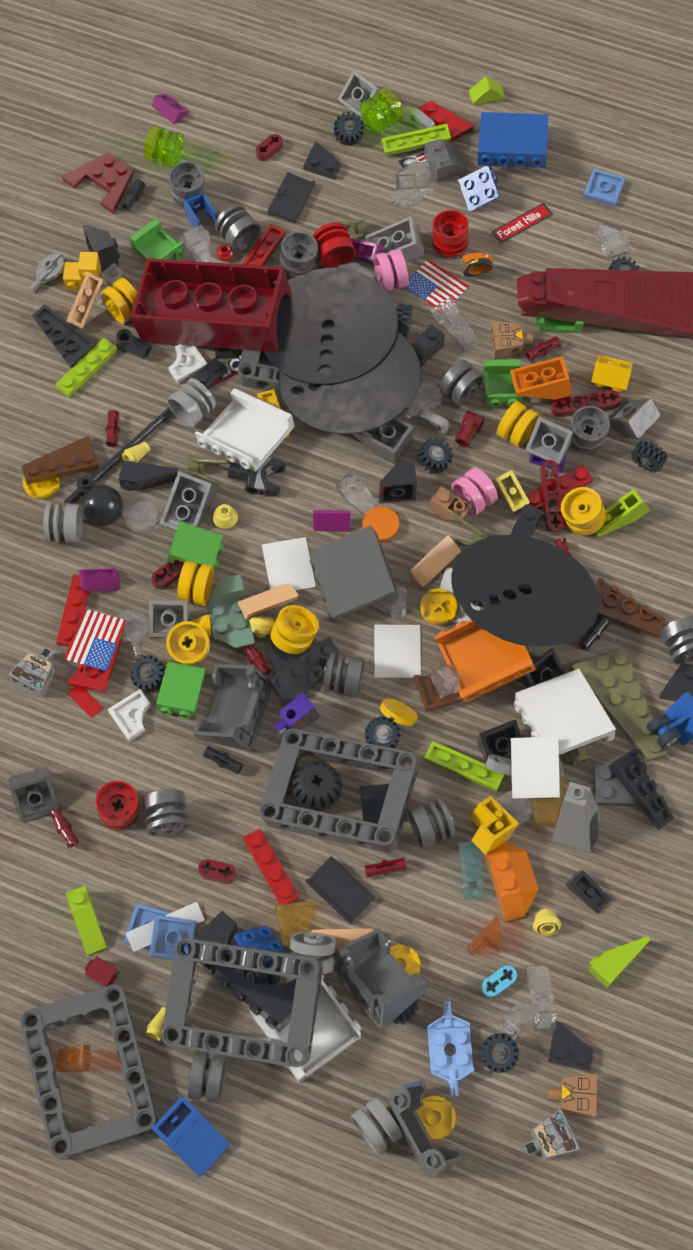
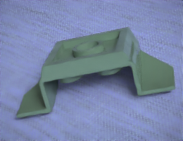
[208,575,255,648]

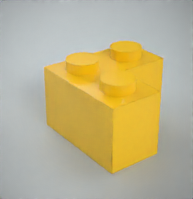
[63,252,102,291]
[469,796,519,855]

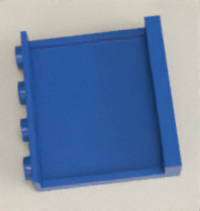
[478,112,549,168]

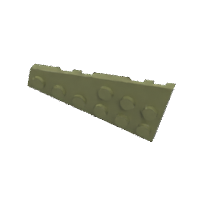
[570,650,667,762]

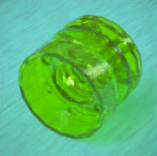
[360,88,404,134]
[144,125,184,168]

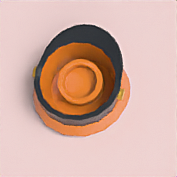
[462,252,494,277]

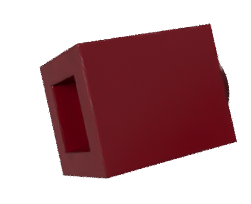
[84,956,120,988]

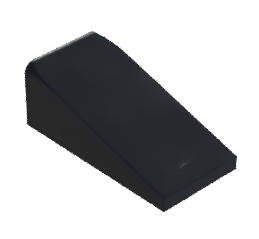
[566,870,611,914]

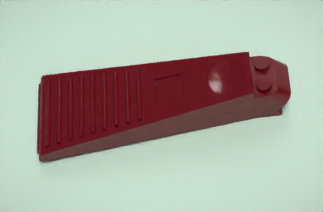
[517,268,693,339]

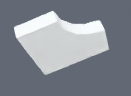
[168,345,207,384]
[107,689,151,742]

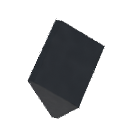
[520,648,566,688]
[477,719,521,761]
[359,784,389,824]

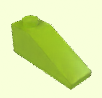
[595,489,650,537]
[65,886,107,956]
[589,936,651,988]

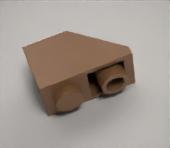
[430,486,472,521]

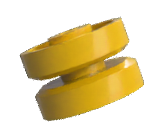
[100,278,137,324]
[496,401,540,448]
[561,487,606,535]
[177,560,214,606]
[271,605,319,655]
[166,621,210,665]

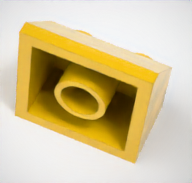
[591,355,633,392]

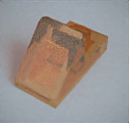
[467,916,501,955]
[56,1044,91,1072]

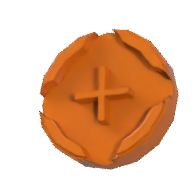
[362,506,399,542]

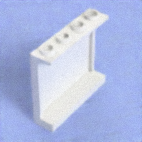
[195,388,295,472]
[514,669,616,755]
[250,974,362,1083]

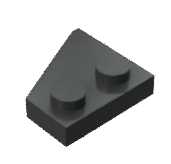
[594,765,635,806]

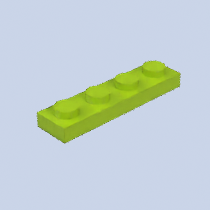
[382,124,451,156]
[55,337,118,398]
[424,741,505,792]

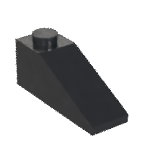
[412,325,445,368]
[119,460,178,491]
[510,504,543,538]

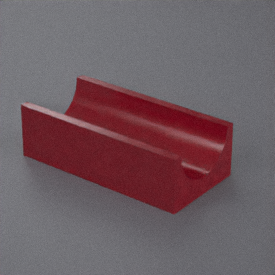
[130,258,292,352]

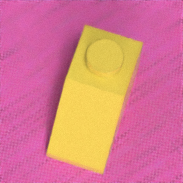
[493,470,530,512]

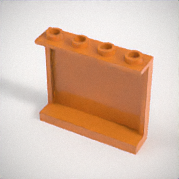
[434,620,536,703]

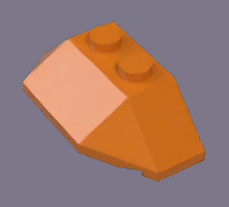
[483,842,539,923]

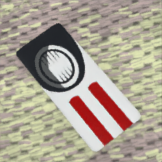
[398,150,426,170]

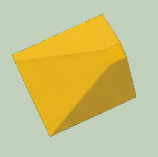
[191,615,212,637]

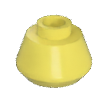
[213,504,238,529]
[250,616,275,638]
[533,909,561,936]

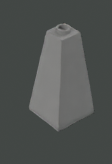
[552,782,601,853]

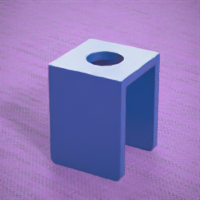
[184,192,218,235]

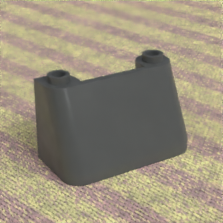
[193,664,271,751]
[336,928,427,1028]
[389,1081,465,1178]

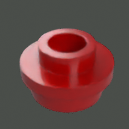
[216,244,234,261]

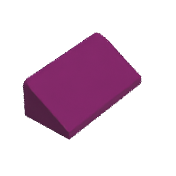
[152,93,189,124]
[350,238,384,261]
[313,510,351,532]
[78,568,120,591]

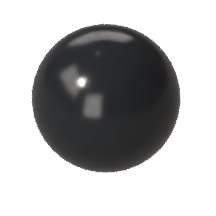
[81,485,124,526]

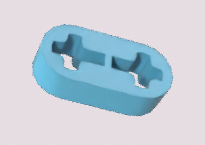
[481,965,517,999]

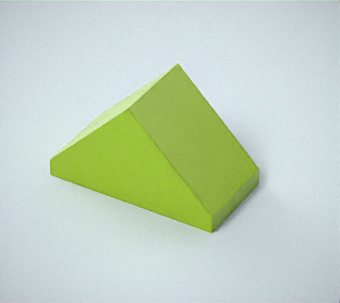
[469,76,505,105]

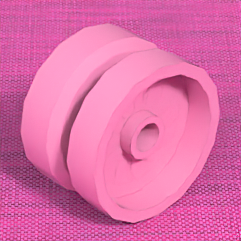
[374,249,409,292]
[451,467,498,516]

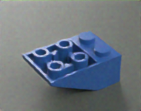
[151,1096,230,1177]

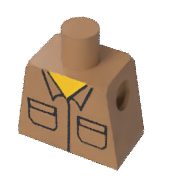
[491,321,533,360]
[547,1074,597,1120]

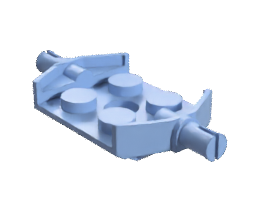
[427,1001,474,1097]

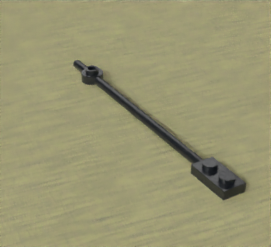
[64,358,228,505]

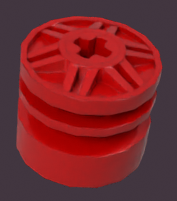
[432,210,469,258]
[313,222,356,268]
[95,780,140,830]

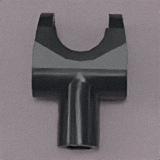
[228,457,286,497]

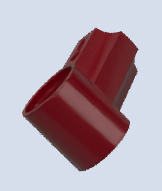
[455,410,485,448]

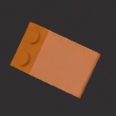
[510,356,573,400]

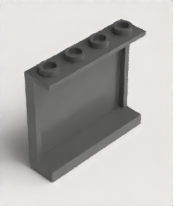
[309,525,400,624]

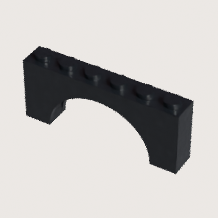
[187,911,297,1032]

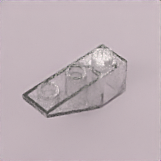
[430,297,479,351]

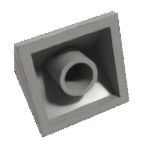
[337,70,379,118]
[526,416,573,465]
[149,599,190,637]

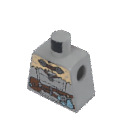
[9,648,55,698]
[523,1110,580,1161]

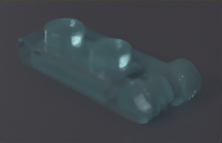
[458,842,485,900]

